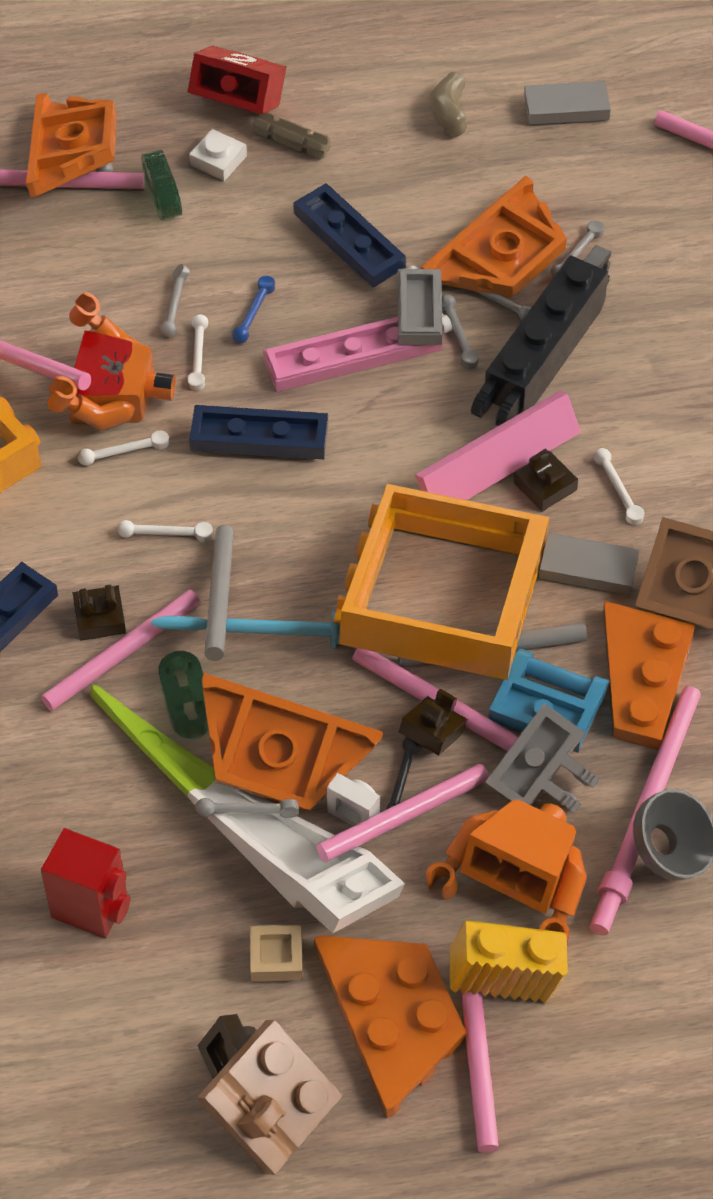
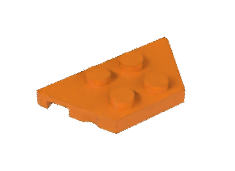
[26,93,118,197]
[421,175,567,298]
[202,673,384,813]
[314,935,466,1118]

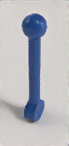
[232,276,275,343]

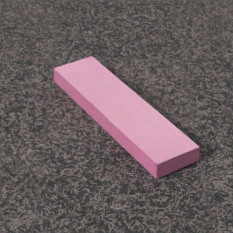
[263,316,443,392]
[415,391,581,500]

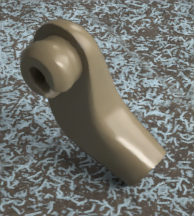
[429,72,467,137]

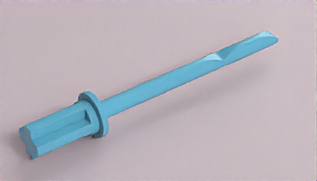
[151,611,340,649]

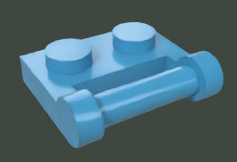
[488,648,610,753]

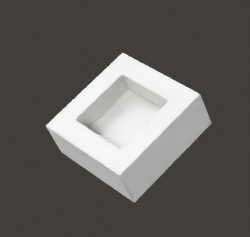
[189,129,247,181]
[327,773,380,826]

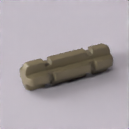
[253,112,330,159]

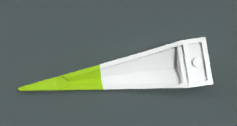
[89,684,405,933]

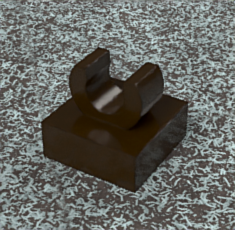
[514,448,578,512]
[72,585,126,641]
[398,689,468,756]
[197,1014,256,1079]

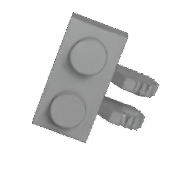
[486,703,600,813]

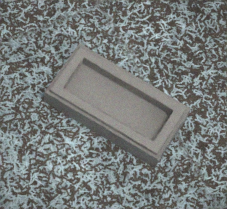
[524,81,611,125]
[398,269,443,345]
[539,533,639,596]

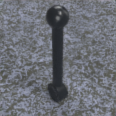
[386,737,421,810]

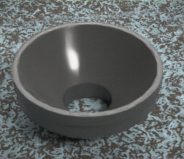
[633,789,713,881]

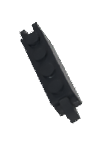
[470,245,611,426]

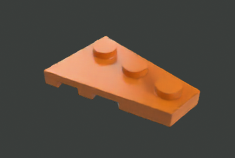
[603,601,696,750]

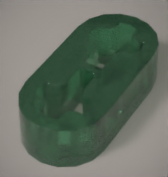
[141,149,182,220]
[158,651,208,739]

